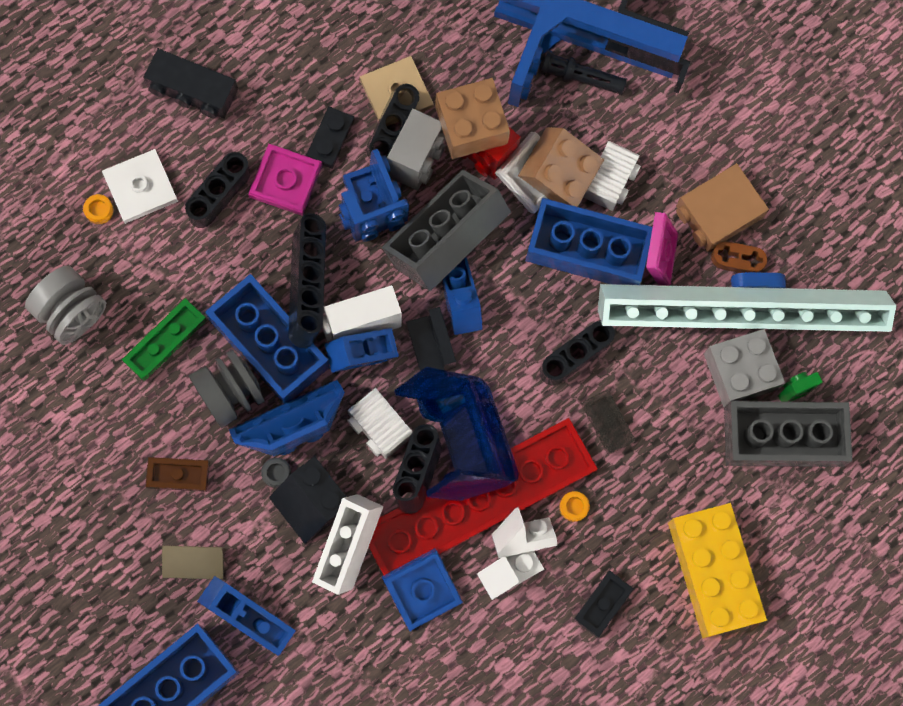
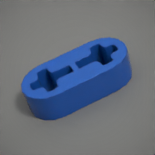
[731,272,786,288]

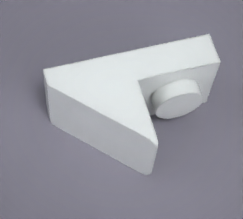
[492,507,557,558]
[477,551,544,600]

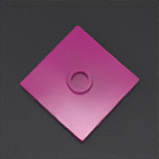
[248,143,323,216]
[646,212,679,286]

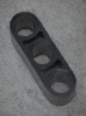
[366,84,420,159]
[185,152,250,228]
[540,320,615,386]
[393,424,442,514]

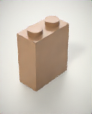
[676,163,769,252]

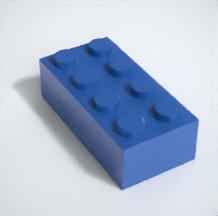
[525,198,653,285]
[205,274,330,404]
[98,623,240,706]

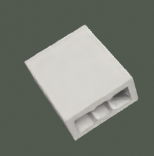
[322,285,402,341]

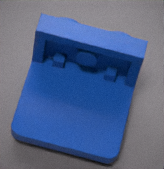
[343,149,401,215]
[338,189,409,242]

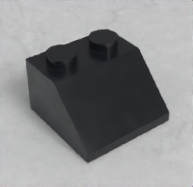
[269,456,346,544]

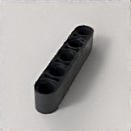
[288,213,326,348]

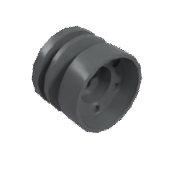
[188,349,265,429]

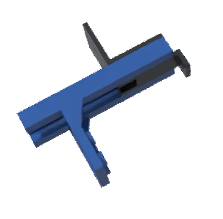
[494,0,691,107]

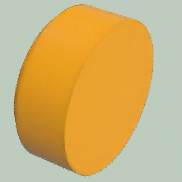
[83,194,114,224]
[559,491,590,522]

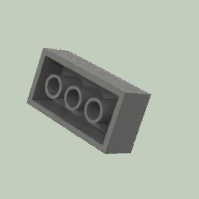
[382,170,511,291]
[724,401,852,467]

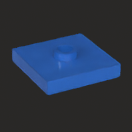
[382,548,463,631]

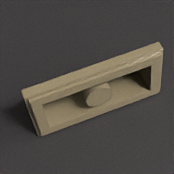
[162,546,225,580]

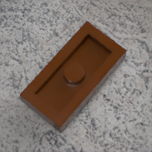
[145,457,210,492]

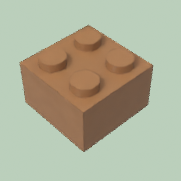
[435,78,510,159]
[518,127,604,207]

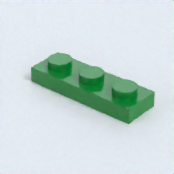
[121,298,207,382]

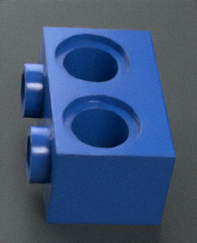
[325,328,399,373]

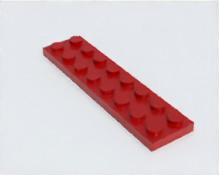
[369,418,598,576]

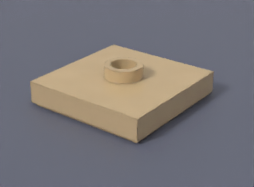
[360,56,434,127]

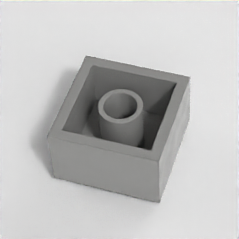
[387,108,446,191]
[704,329,785,408]

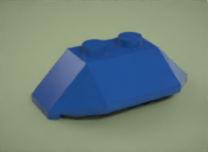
[229,380,345,456]

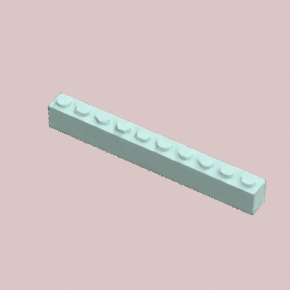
[598,284,896,332]

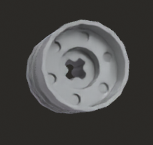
[25,266,107,345]

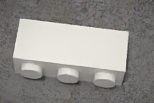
[312,494,384,595]

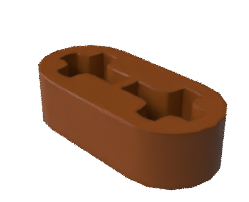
[711,242,767,273]

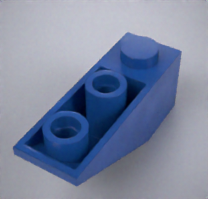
[441,257,483,335]

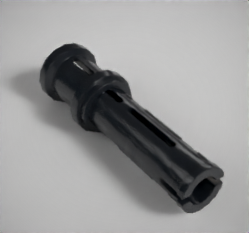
[541,50,627,95]

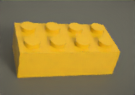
[668,503,767,639]

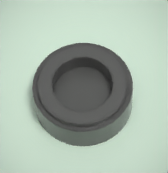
[261,458,292,488]

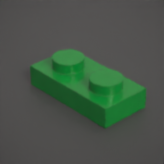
[778,371,823,402]

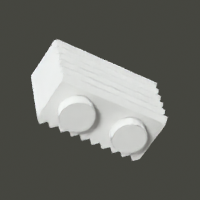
[584,141,641,211]
[347,388,413,459]

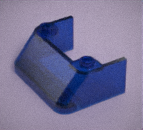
[394,367,519,501]

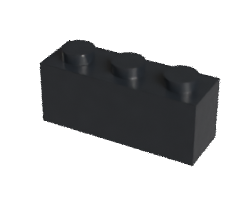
[143,48,238,119]

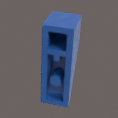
[197,576,296,656]

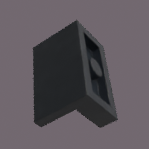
[406,307,456,377]

